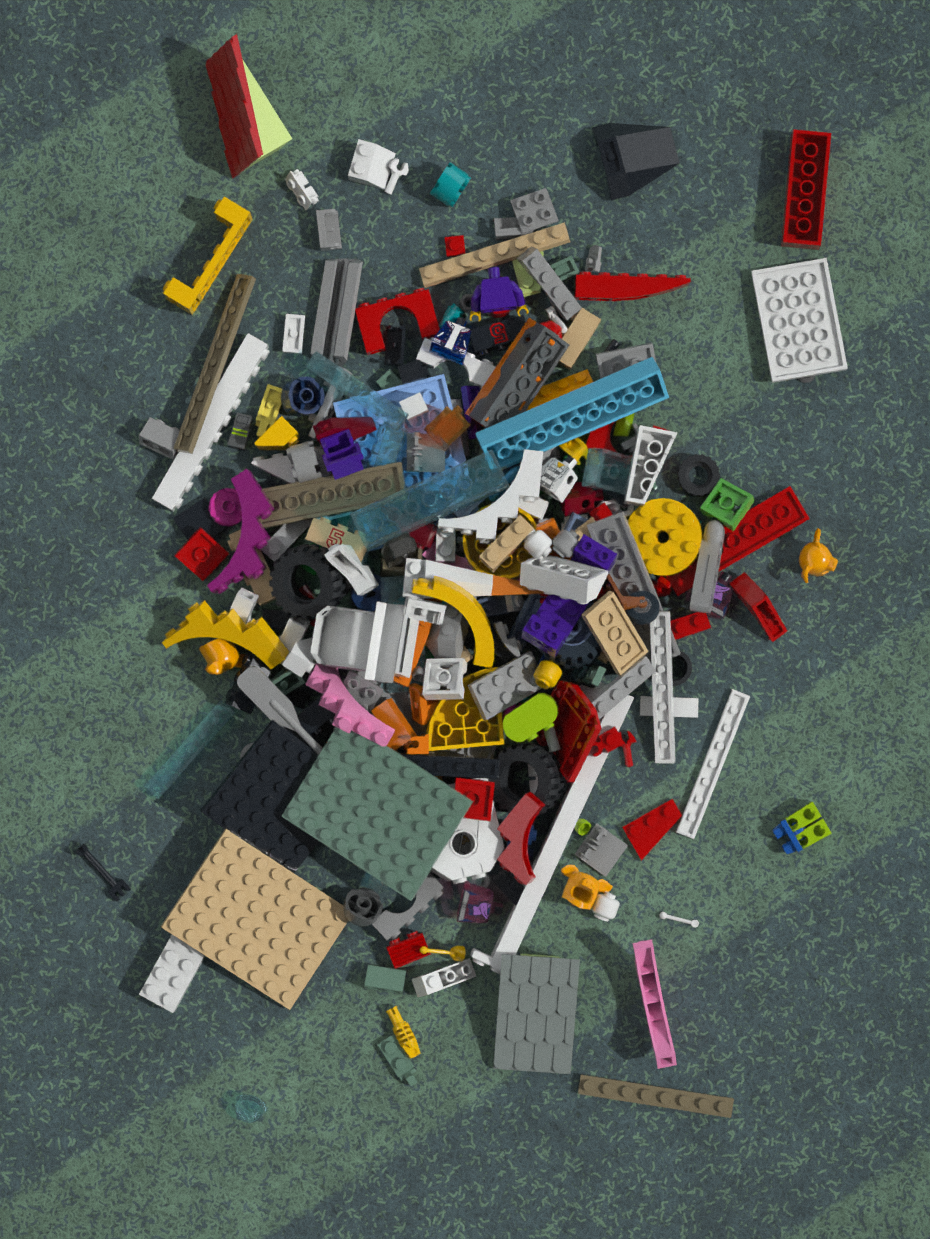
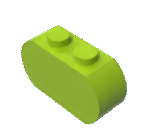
[503,693,558,742]

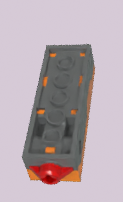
[465,318,570,428]

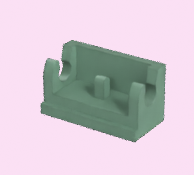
[364,965,406,995]

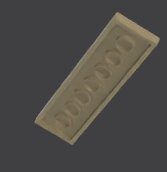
[259,462,408,528]

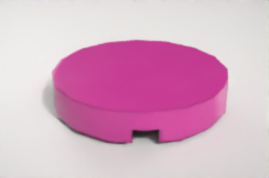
[209,488,242,526]

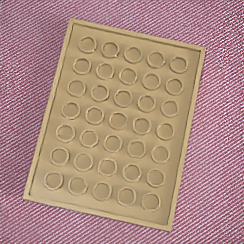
[161,829,348,1010]

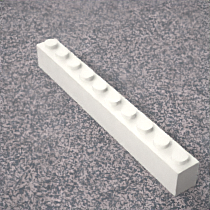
[152,334,270,512]

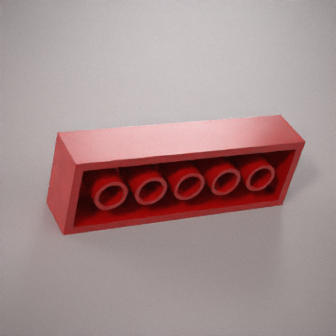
[781,129,831,250]

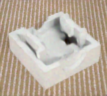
[422,658,467,700]

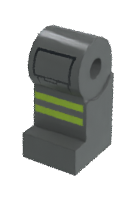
[227,413,253,451]

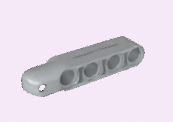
[690,520,725,614]

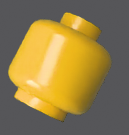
[533,660,562,689]

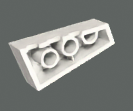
[624,425,677,506]

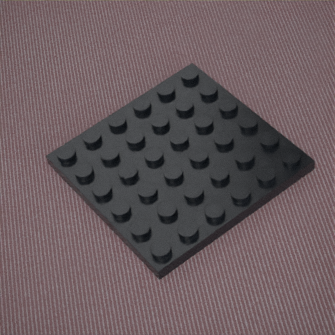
[200,719,319,873]

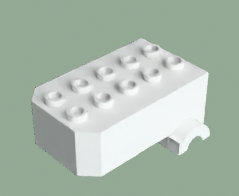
[311,602,419,684]

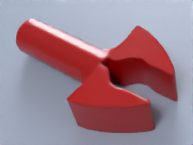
[651,576,672,597]
[619,730,636,767]

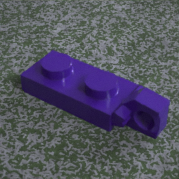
[461,386,482,439]

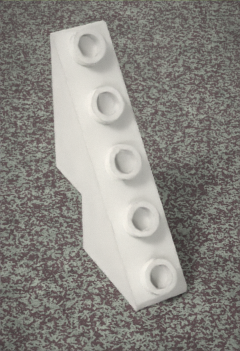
[252,447,332,484]

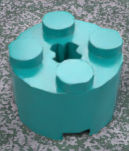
[429,162,471,207]

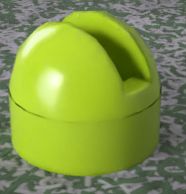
[574,819,591,836]

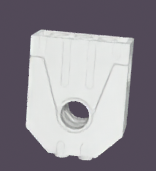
[431,778,504,884]

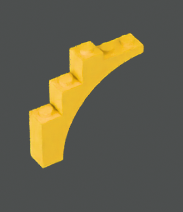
[162,600,289,670]

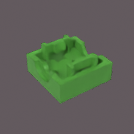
[700,478,754,531]

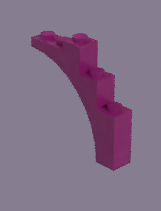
[207,469,275,594]

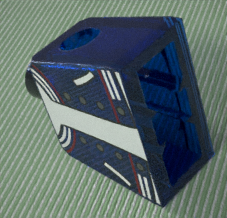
[429,317,471,365]

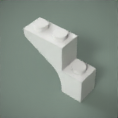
[324,543,379,595]

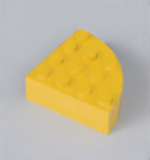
[425,667,504,751]

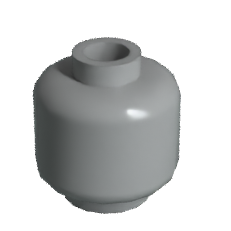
[552,529,580,558]

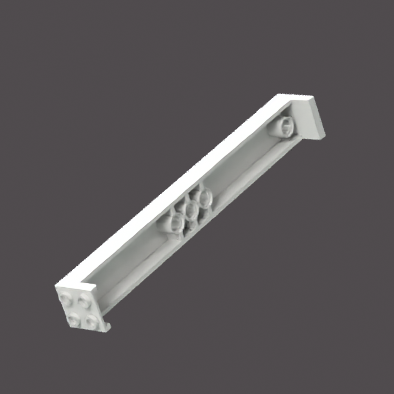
[470,682,634,974]

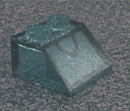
[582,448,632,494]

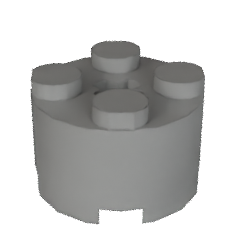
[286,441,322,483]

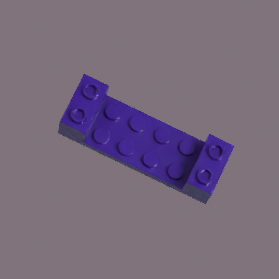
[521,534,617,658]

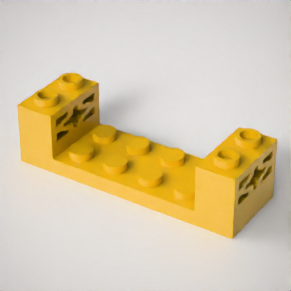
[163,196,253,315]

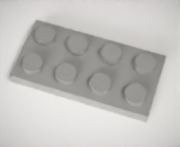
[467,651,542,720]

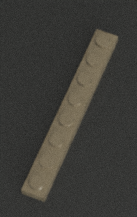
[578,1074,734,1118]

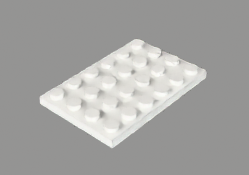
[751,258,848,383]

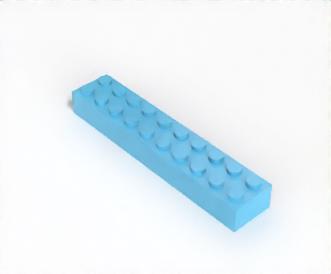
[475,357,669,474]

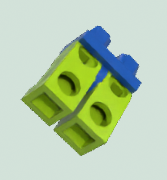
[772,801,832,854]

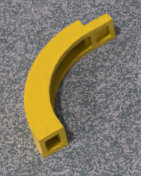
[411,576,494,668]

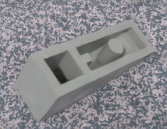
[261,519,313,562]

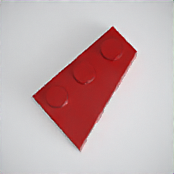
[622,799,682,861]

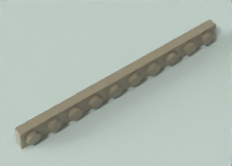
[173,274,256,454]

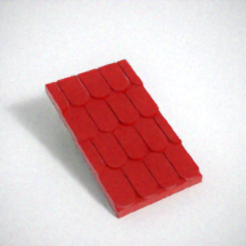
[206,34,292,179]

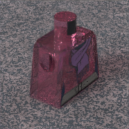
[710,571,734,620]
[457,881,503,923]

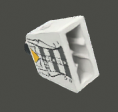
[540,455,577,503]

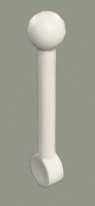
[659,912,699,927]

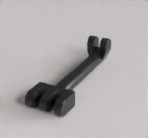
[75,843,131,902]

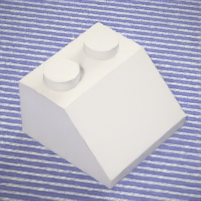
[348,139,396,190]

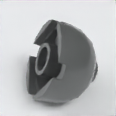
[343,887,383,927]

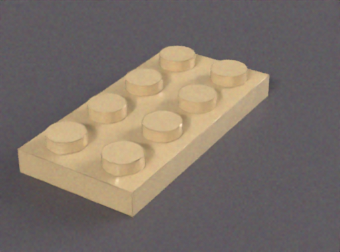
[581,591,649,676]

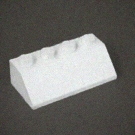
[520,555,608,604]

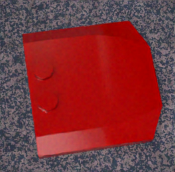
[535,680,602,782]

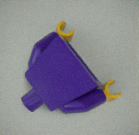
[469,267,529,322]

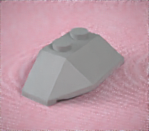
[425,596,477,659]

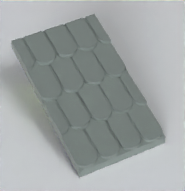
[493,954,580,1074]

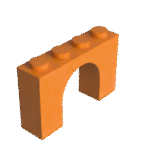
[326,698,417,753]

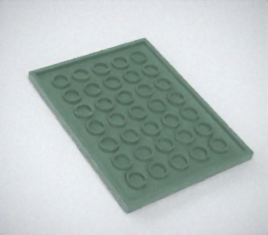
[282,727,474,901]

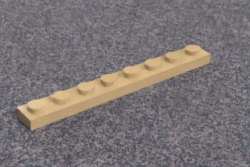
[419,222,570,288]

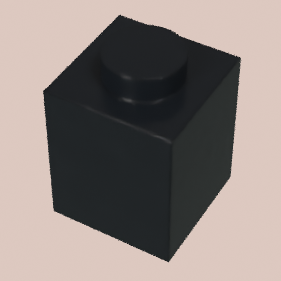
[398,360,430,384]

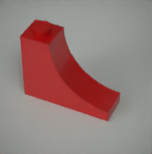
[729,572,787,642]

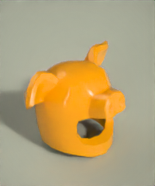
[799,528,838,583]
[199,638,246,675]
[561,865,613,910]

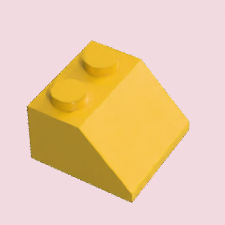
[254,416,300,450]

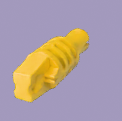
[386,1006,421,1059]

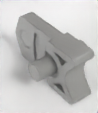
[585,245,602,272]

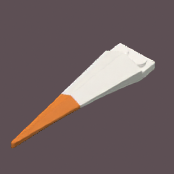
[402,558,544,599]

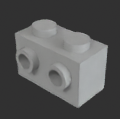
[139,417,180,460]

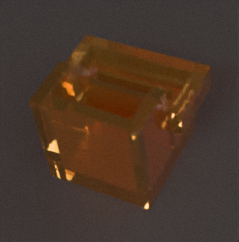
[424,405,471,451]

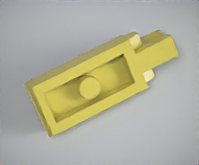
[255,384,282,438]

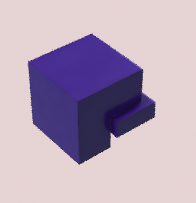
[320,429,364,480]

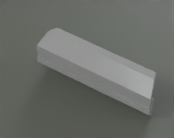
[310,258,363,367]

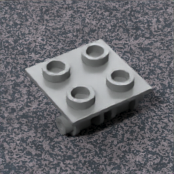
[510,188,559,234]
[407,432,445,472]
[343,670,384,714]
[574,823,628,877]

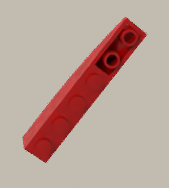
[575,272,691,301]

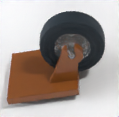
[605,574,659,625]

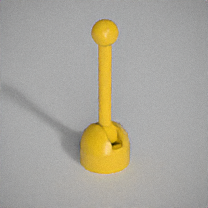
[420,945,466,961]

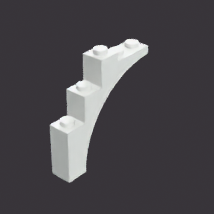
[438,449,543,545]

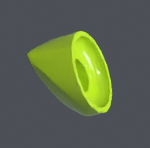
[613,413,634,437]

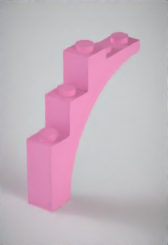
[306,661,395,746]
[633,939,677,1069]

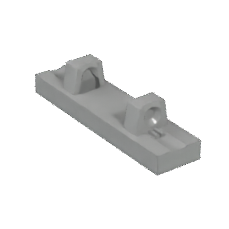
[308,366,352,442]

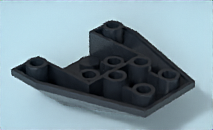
[592,123,680,201]

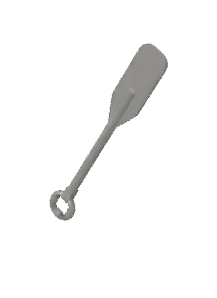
[237,666,323,755]

